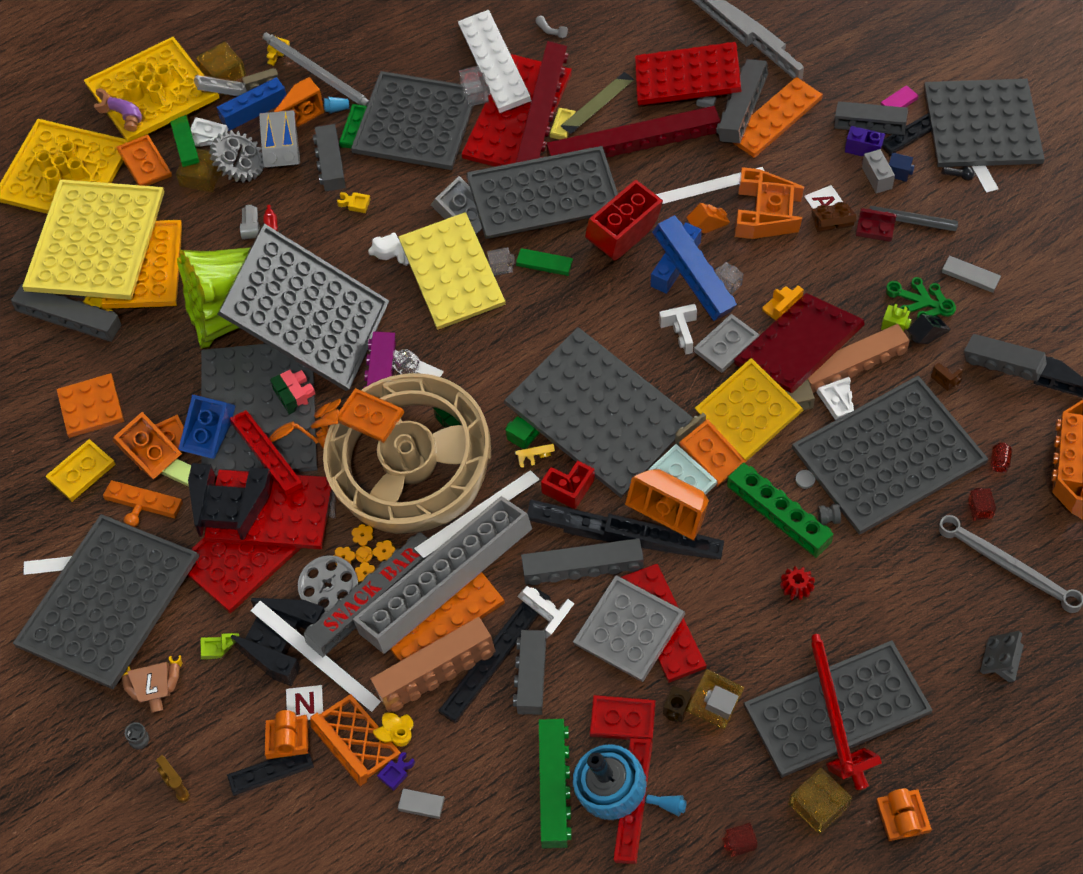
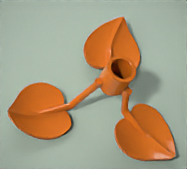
[269,398,341,449]

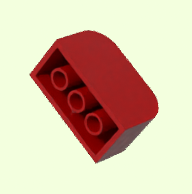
[585,180,663,260]

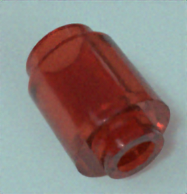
[991,443,1012,473]

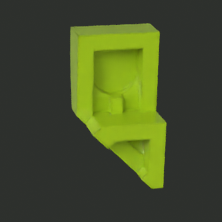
[200,633,239,659]

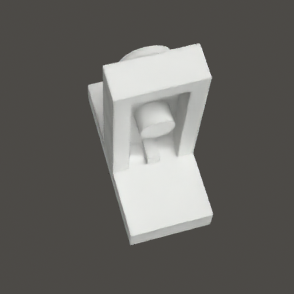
[659,304,697,355]
[517,586,574,639]

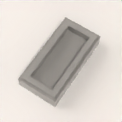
[398,789,445,819]

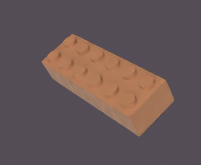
[370,617,496,712]

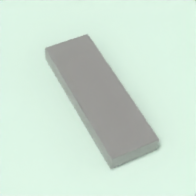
[194,75,247,96]
[942,256,1001,293]

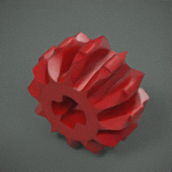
[780,566,815,601]

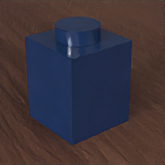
[889,152,915,182]

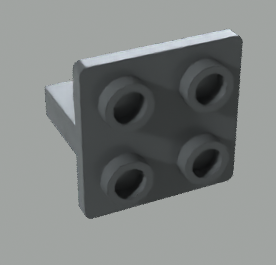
[980,631,1024,682]

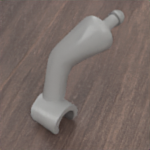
[536,16,568,38]

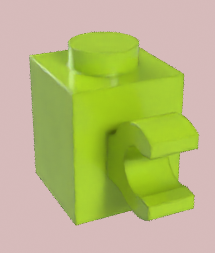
[881,304,912,332]

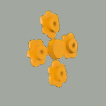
[333,524,395,582]

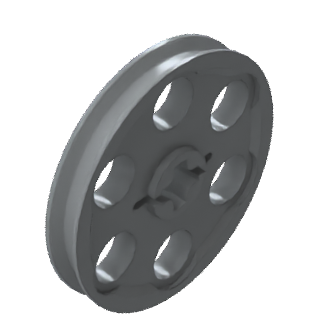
[298,555,358,612]

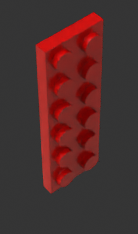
[621,564,706,683]

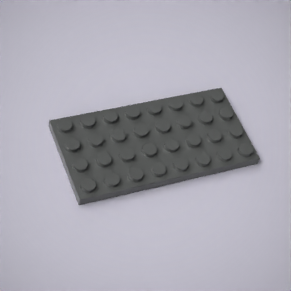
[466,146,618,239]
[743,640,933,778]

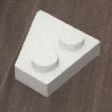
[817,377,854,420]

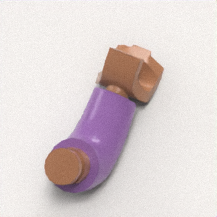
[94,88,142,132]

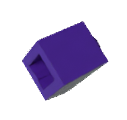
[845,126,885,156]

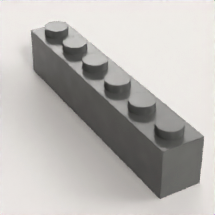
[717,59,768,143]
[11,284,122,342]
[521,538,644,585]

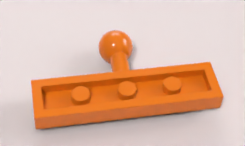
[103,480,183,527]

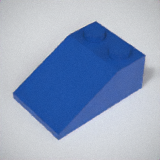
[178,394,236,459]

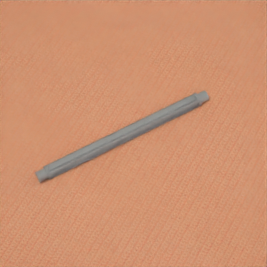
[262,32,369,106]

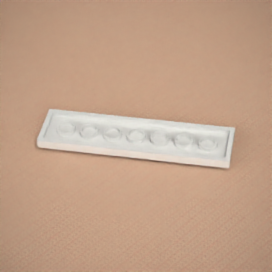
[458,10,532,113]

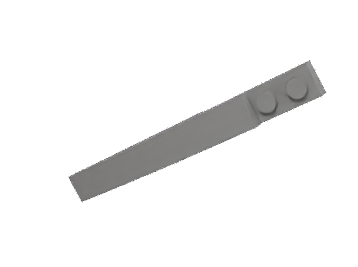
[692,0,804,80]

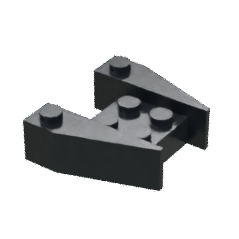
[188,463,273,540]
[231,598,325,686]

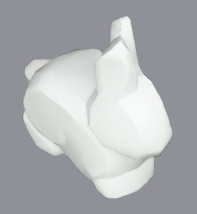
[368,233,409,266]

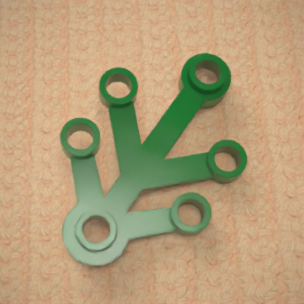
[886,277,956,319]

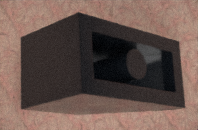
[907,314,951,344]

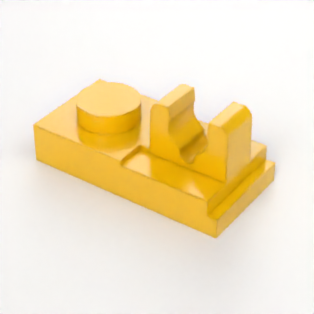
[515,444,555,467]

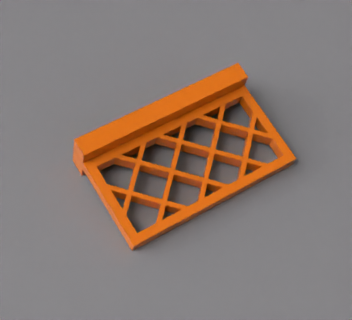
[310,694,401,787]

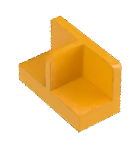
[762,286,804,320]

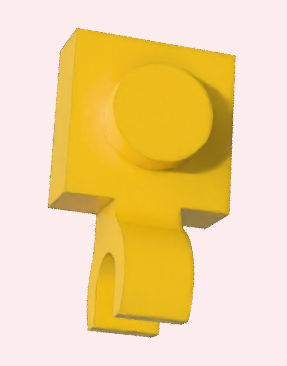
[267,36,290,66]

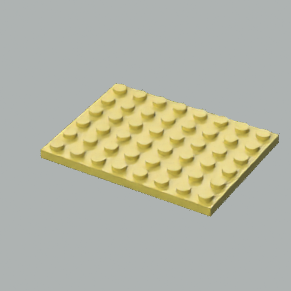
[22,180,164,300]

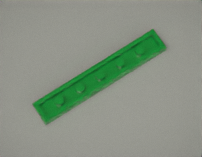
[170,115,200,167]

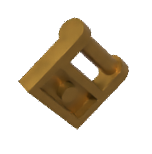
[156,755,190,803]

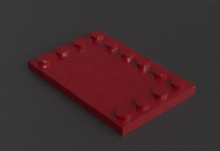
[734,293,865,393]

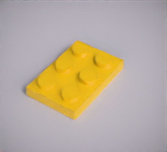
[46,439,116,502]

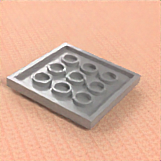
[573,575,685,682]

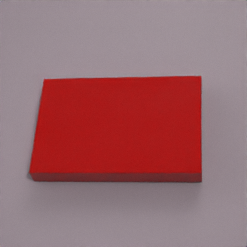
[590,695,656,742]

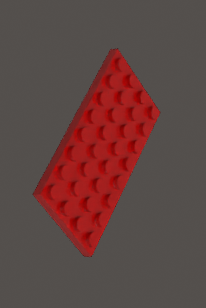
[462,54,572,167]

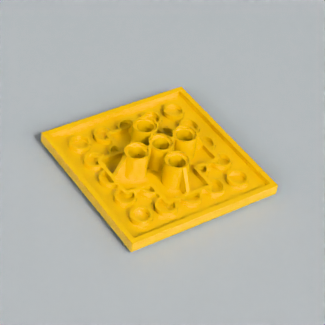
[84,37,220,142]
[0,119,127,214]

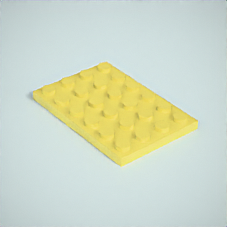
[399,212,506,330]

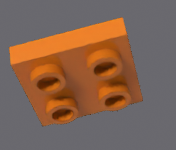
[265,710,308,759]
[876,788,932,841]

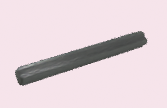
[869,206,958,231]

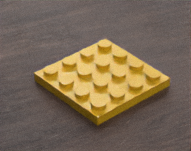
[695,358,803,461]

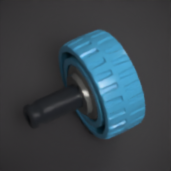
[573,744,647,820]

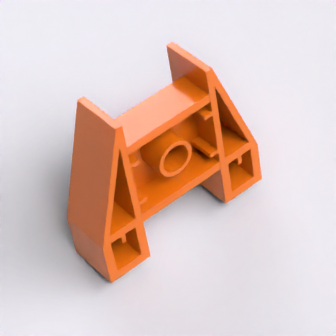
[734,167,804,239]

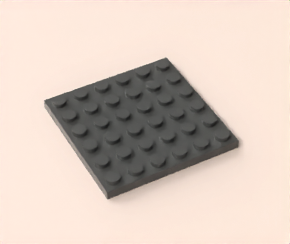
[351,71,479,170]
[923,79,1045,167]

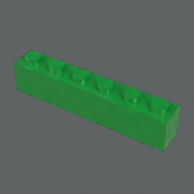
[539,719,572,848]

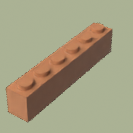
[807,324,910,393]

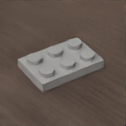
[694,314,759,373]

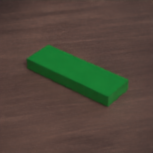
[339,104,367,148]
[516,248,573,276]

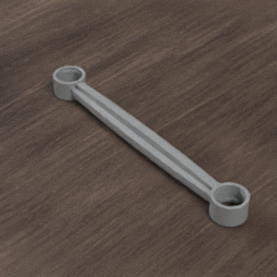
[939,515,1083,613]

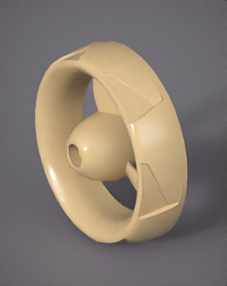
[323,373,491,534]

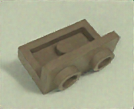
[242,68,279,92]

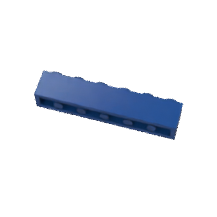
[652,215,737,321]

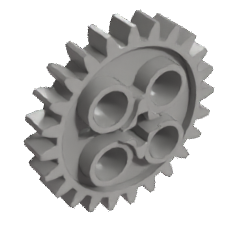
[209,130,264,183]

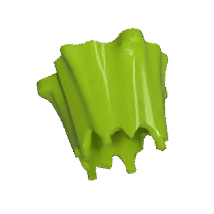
[177,248,250,349]

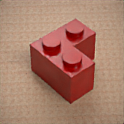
[541,460,595,510]

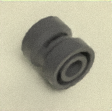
[817,504,841,525]
[124,722,150,749]

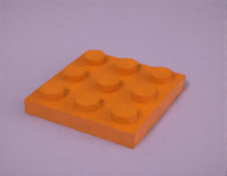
[56,373,124,438]

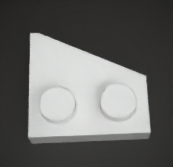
[190,117,228,147]

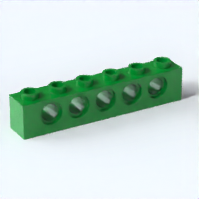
[727,462,833,558]

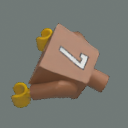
[121,655,182,713]

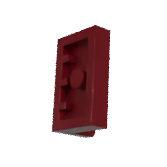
[856,208,897,242]

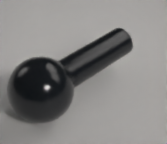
[941,167,975,180]

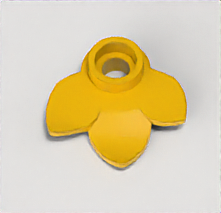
[373,712,413,747]

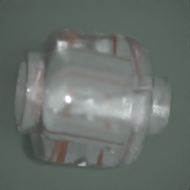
[392,349,420,374]

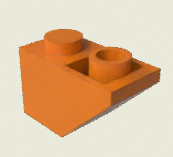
[686,203,730,233]

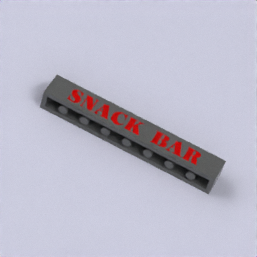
[304,532,433,658]

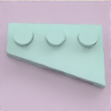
[648,444,718,495]

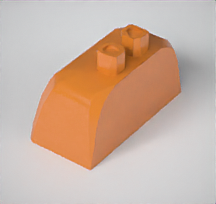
[625,469,709,541]

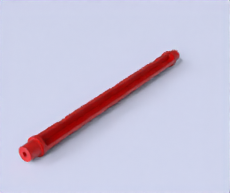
[811,634,854,777]

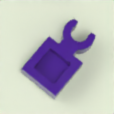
[377,752,415,791]

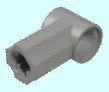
[240,205,260,240]

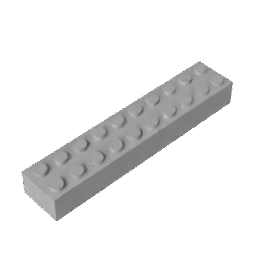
[353,496,532,654]

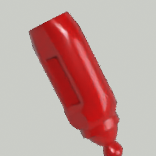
[263,205,278,231]

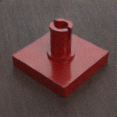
[826,748,882,790]

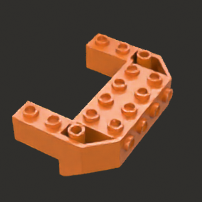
[1051,400,1083,520]

